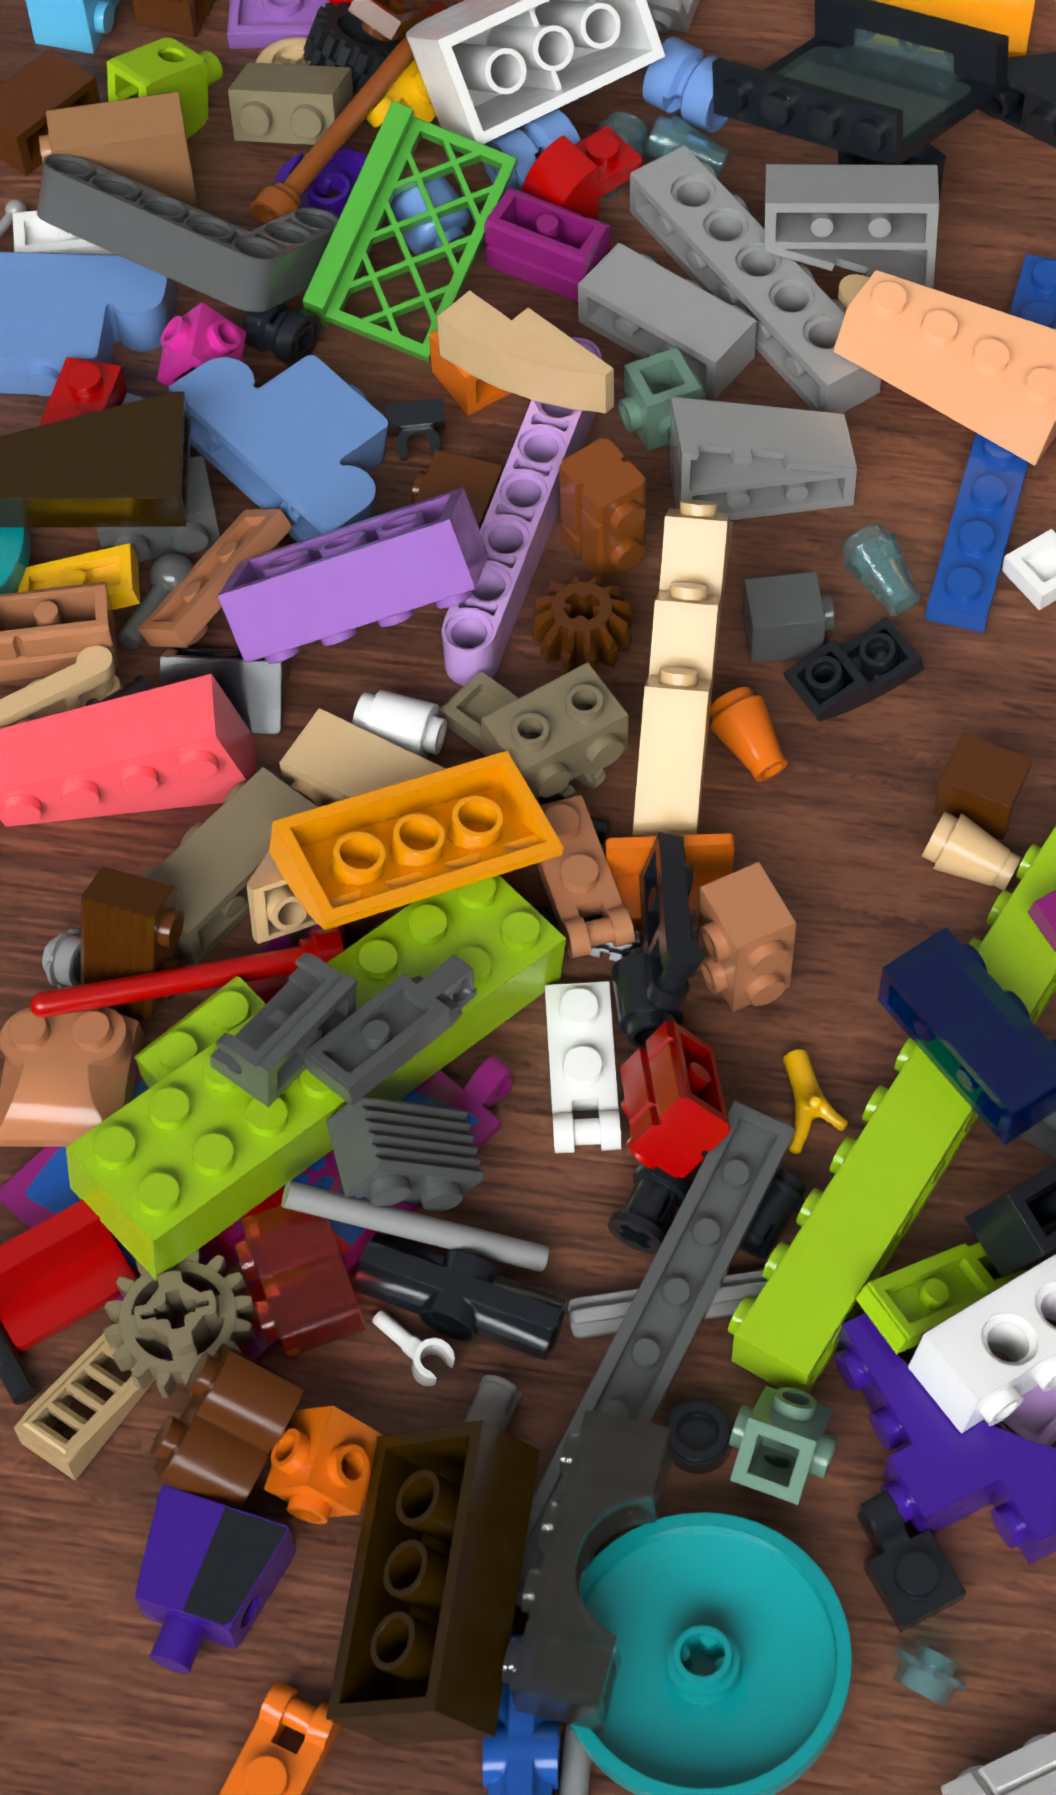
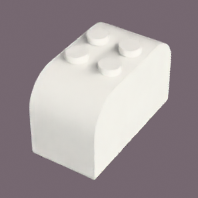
[406,0,665,144]

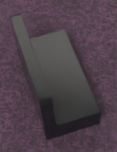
[160,647,291,734]

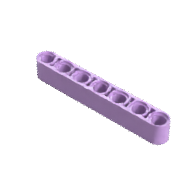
[441,337,602,686]

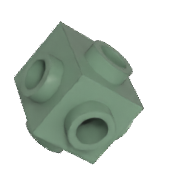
[618,347,706,452]
[729,1386,837,1505]

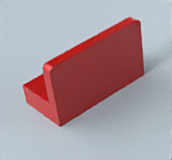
[0,1200,137,1352]

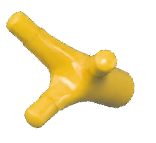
[783,1049,848,1154]

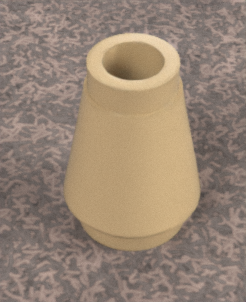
[921,811,1021,890]

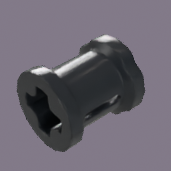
[607,1164,690,1254]

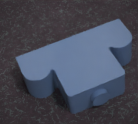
[0,252,178,396]
[168,355,388,542]

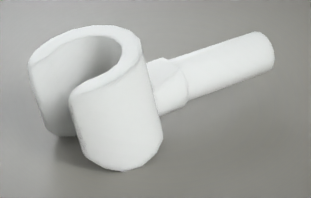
[372,1310,455,1386]

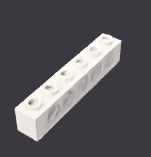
[908,1254,1056,1434]

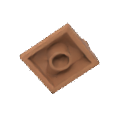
[0,1007,145,1147]

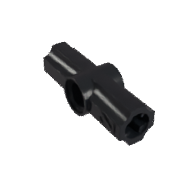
[354,1232,567,1361]

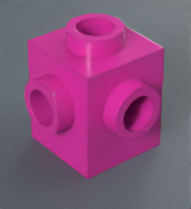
[157,302,247,387]

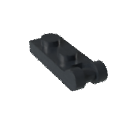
[639,832,705,1010]

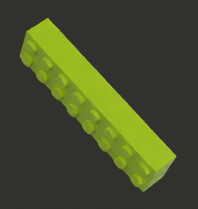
[66,875,566,1280]

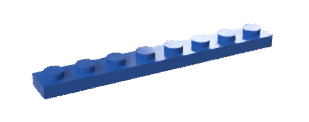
[925,254,1056,633]

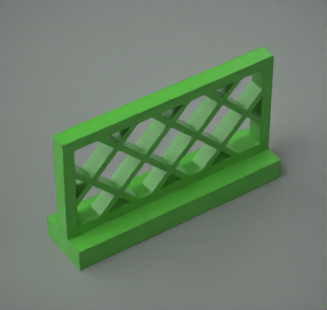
[302,101,518,363]

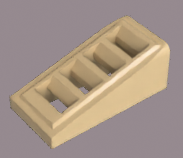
[14,1333,155,1481]

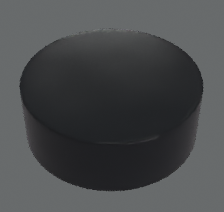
[662,1399,733,1474]

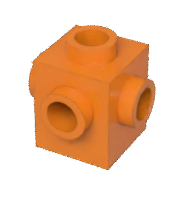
[264,1405,383,1524]

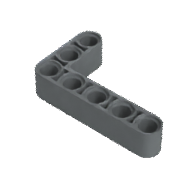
[37,154,339,312]

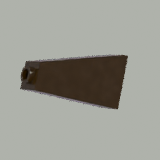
[0,392,191,528]

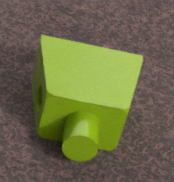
[107,37,223,139]

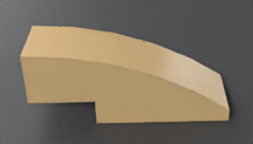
[437,290,614,413]

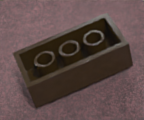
[326,1420,540,1745]

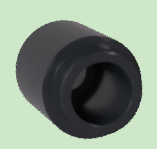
[611,947,684,1048]

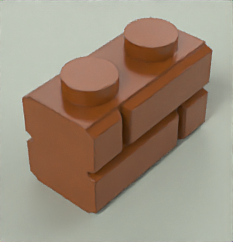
[559,438,646,580]

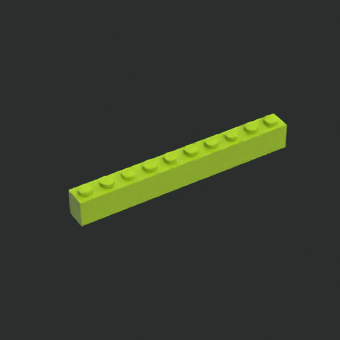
[728,826,1056,1394]

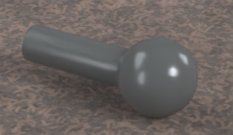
[117,553,194,650]

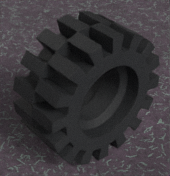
[303,2,403,93]

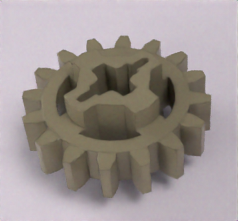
[103,1249,256,1398]

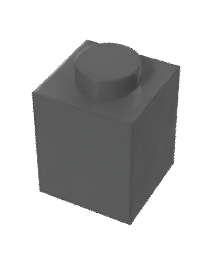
[742,572,834,663]

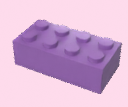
[218,487,489,664]

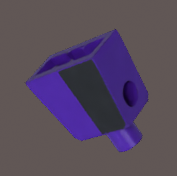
[136,1485,296,1674]

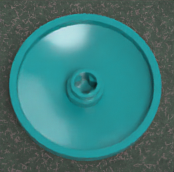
[554,1512,852,1795]

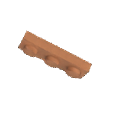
[137,509,293,648]

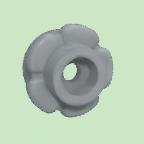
[42,928,81,989]

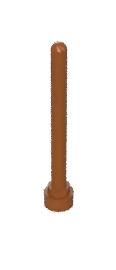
[250,36,415,226]

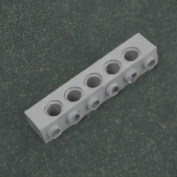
[630,145,881,413]

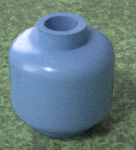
[391,177,471,255]

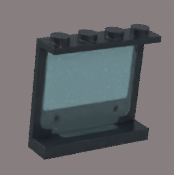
[712,0,1009,165]

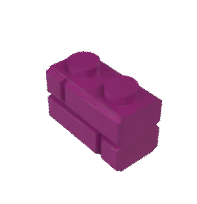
[484,188,611,301]

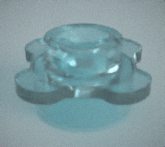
[893,1643,966,1708]

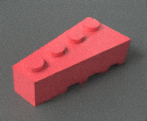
[0,674,258,827]

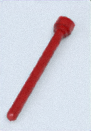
[30,927,344,1018]

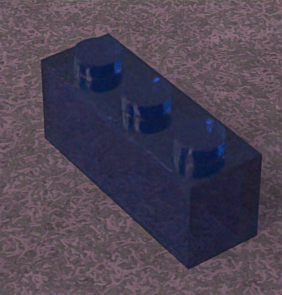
[878,927,1056,1145]

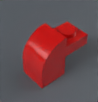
[522,125,642,221]

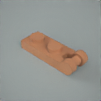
[536,795,635,959]

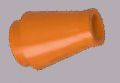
[710,686,788,782]

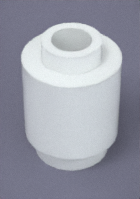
[352,690,447,759]

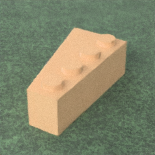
[833,270,1056,466]

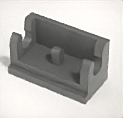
[210,953,357,1108]

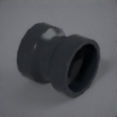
[242,302,321,366]

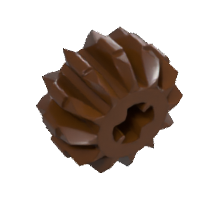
[531,572,633,674]

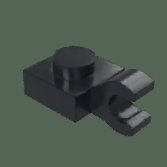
[857,1491,966,1633]

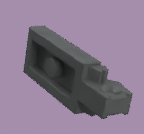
[303,955,477,1106]

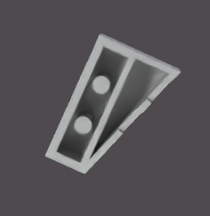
[764,164,939,289]
[669,397,857,521]

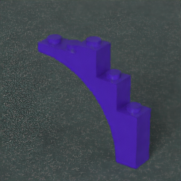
[834,1313,1056,1565]

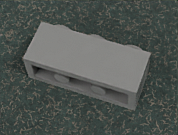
[578,243,757,400]

